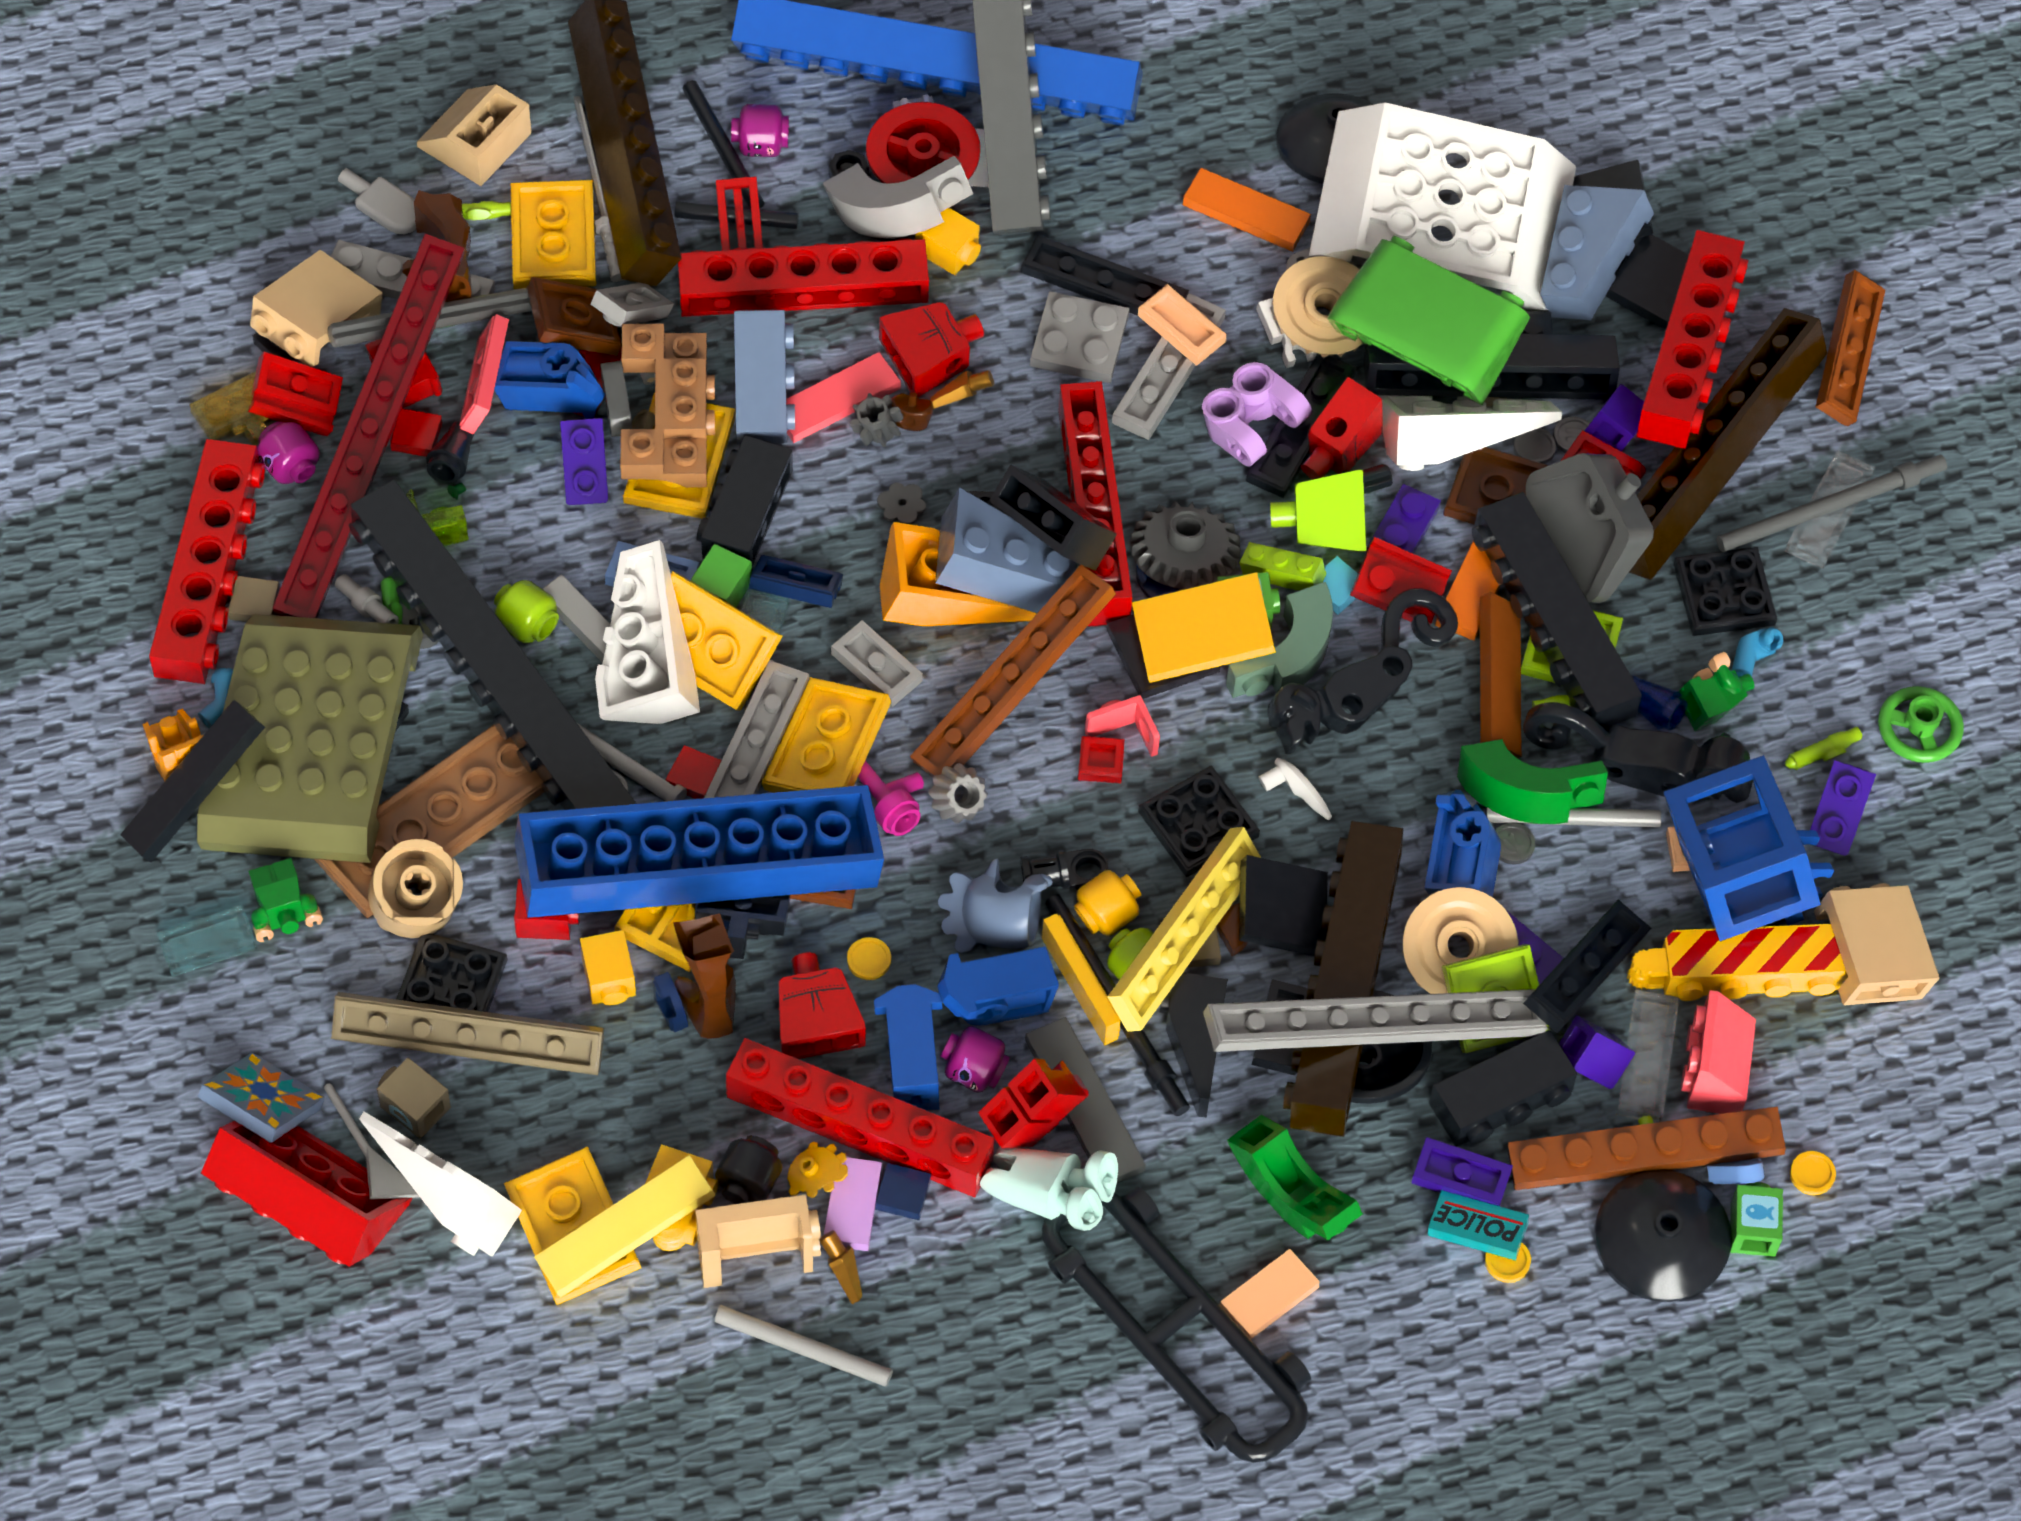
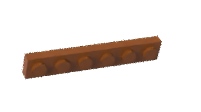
[910,565,1116,777]
[1507,1106,1786,1190]

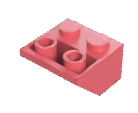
[1681,990,1756,1114]

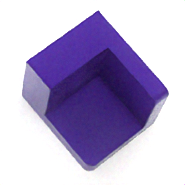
[1584,384,1644,451]
[1559,1015,1636,1089]

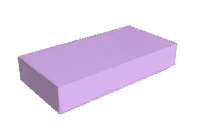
[824,1157,882,1251]

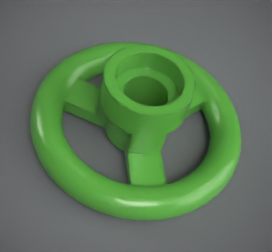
[1878,686,1964,763]

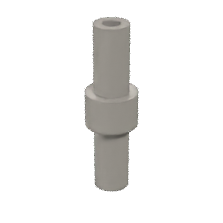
[335,574,399,624]

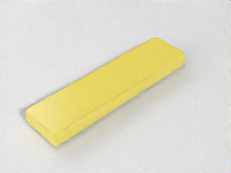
[534,1155,716,1298]

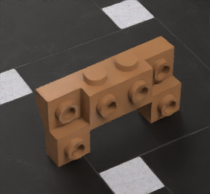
[620,324,715,487]

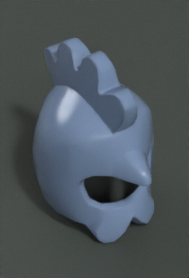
[938,858,1053,953]

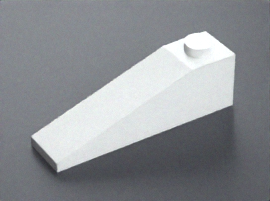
[1378,395,1562,471]
[595,540,700,724]
[359,1112,522,1257]

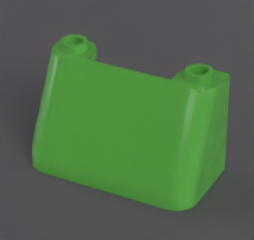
[1327,236,1530,405]

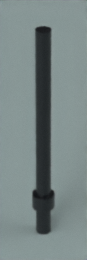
[1045,894,1190,1116]

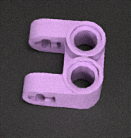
[1202,362,1312,467]

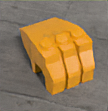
[143,708,204,782]

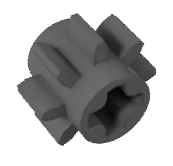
[849,393,904,447]

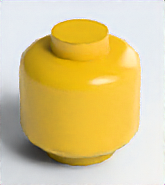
[1073,870,1142,936]

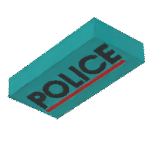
[1428,1190,1529,1260]

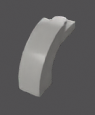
[823,156,973,238]

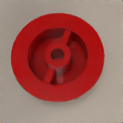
[866,102,981,184]

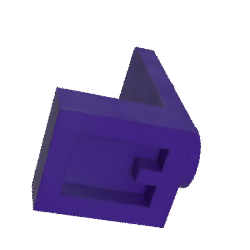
[560,418,608,505]
[1810,759,1876,856]

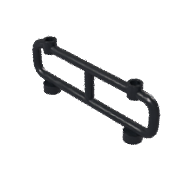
[1042,1187,1311,1463]

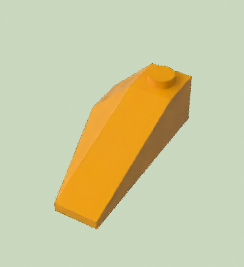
[880,522,1037,626]

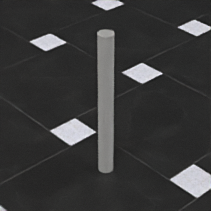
[1485,808,1661,827]
[714,1305,893,1387]

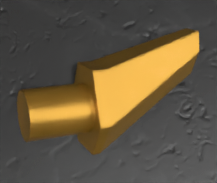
[930,370,994,409]
[819,1230,862,1304]

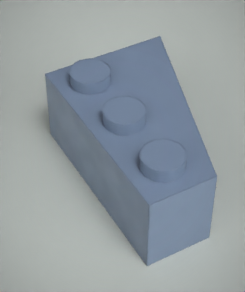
[1540,185,1654,320]
[734,310,795,444]
[935,487,1076,613]

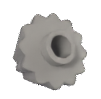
[929,763,988,824]

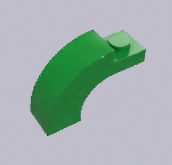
[1457,739,1608,824]
[1227,1115,1363,1240]

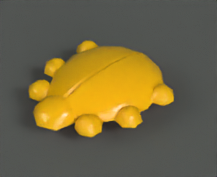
[787,1141,848,1198]

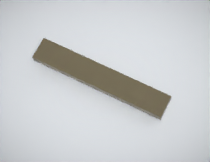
[331,992,605,1075]

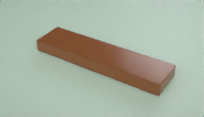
[1815,270,1886,426]
[1480,592,1522,758]

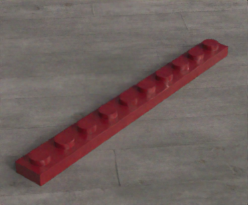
[272,234,465,618]

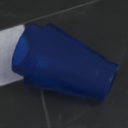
[1632,676,1688,731]

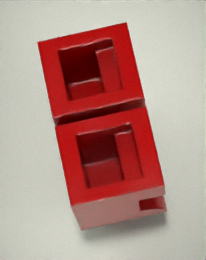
[978,1058,1089,1148]

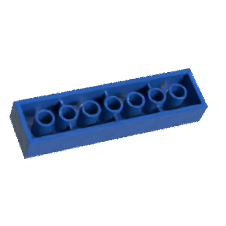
[514,785,884,918]

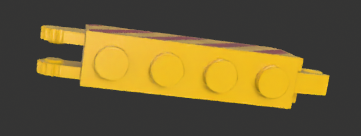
[1627,924,1848,1001]

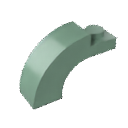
[1226,582,1333,698]

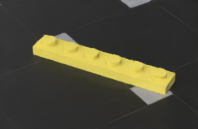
[1107,827,1261,1032]

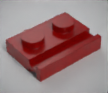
[248,352,343,436]
[1350,537,1452,625]

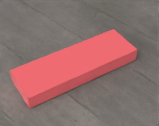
[459,314,509,434]
[786,352,901,443]

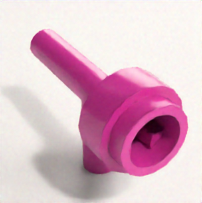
[858,760,924,836]

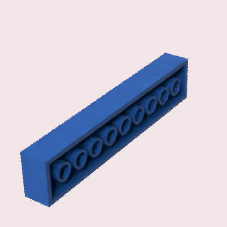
[731,0,1143,125]

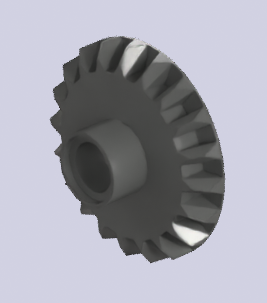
[1130,501,1241,589]

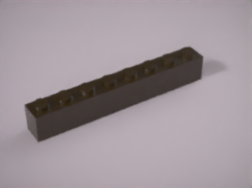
[568,0,682,287]
[1629,308,1828,580]
[1283,821,1404,1137]

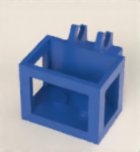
[1664,755,1834,941]

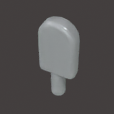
[338,168,416,234]

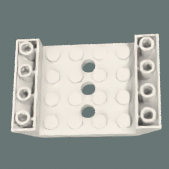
[1308,103,1576,311]

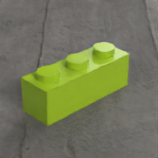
[1239,542,1326,591]

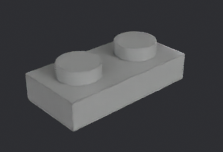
[591,283,674,327]
[831,620,923,708]

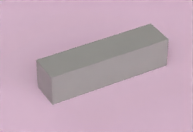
[542,574,610,663]

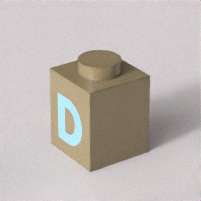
[377,1058,451,1139]

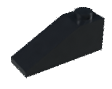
[1159,972,1228,1118]

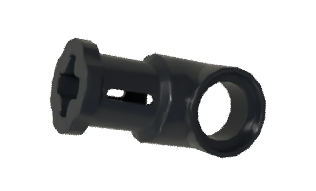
[1020,849,1108,891]

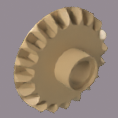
[1272,256,1363,358]
[1402,887,1518,994]

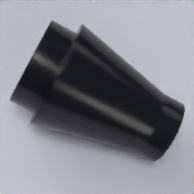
[426,422,474,484]

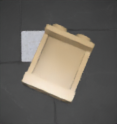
[250,250,383,368]
[1814,883,1940,1005]
[695,1194,821,1288]

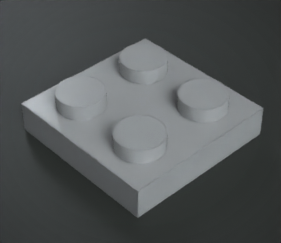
[1030,291,1129,383]

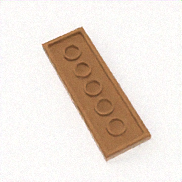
[314,724,544,919]

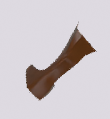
[402,190,472,302]
[673,913,736,1039]

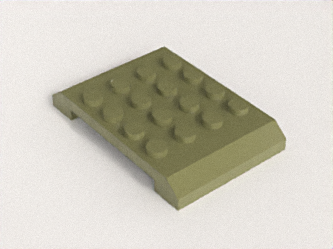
[197,614,423,863]

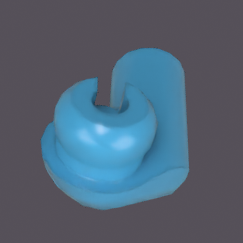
[1732,627,1783,677]
[198,668,233,728]

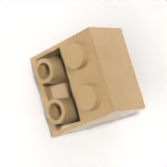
[417,84,531,186]

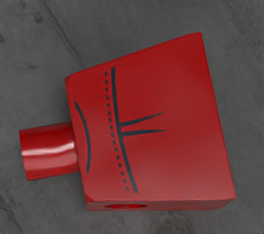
[879,302,984,398]
[1301,377,1383,479]
[779,952,866,1059]

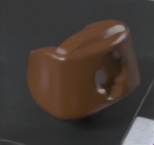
[891,392,934,431]

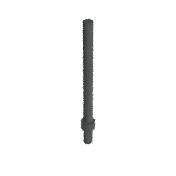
[1716,454,1947,552]

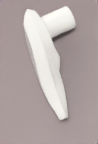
[1258,758,1332,820]

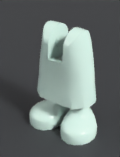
[980,1146,1118,1231]

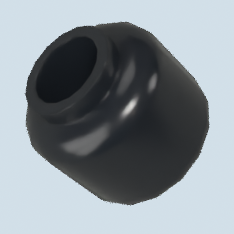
[715,1135,783,1204]

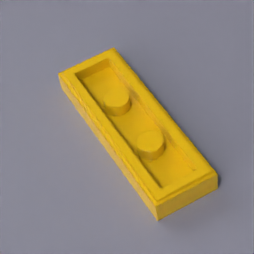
[1042,913,1121,1046]

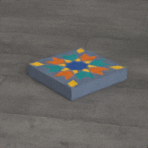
[198,1052,325,1143]

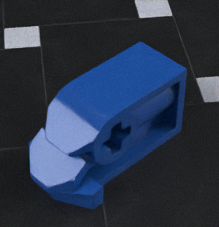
[494,341,605,419]
[1424,790,1501,898]
[937,946,1059,1026]
[874,984,942,1111]

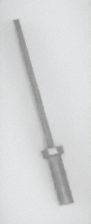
[573,96,624,282]

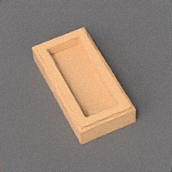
[1138,284,1227,366]
[1220,1249,1320,1339]

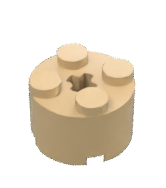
[368,839,463,938]

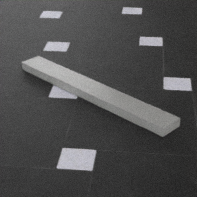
[1203,989,1548,1052]

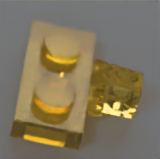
[189,371,269,446]

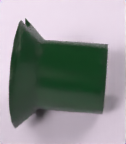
[447,482,466,500]

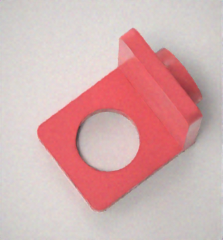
[1085,695,1160,757]

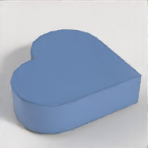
[1707,1158,1765,1184]

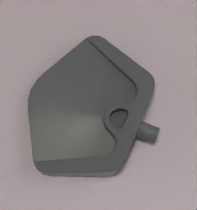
[1525,453,1654,603]

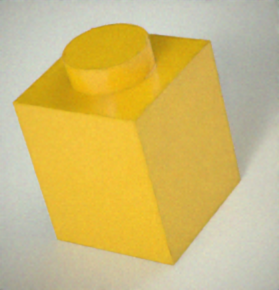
[915,208,981,275]
[580,930,636,1005]

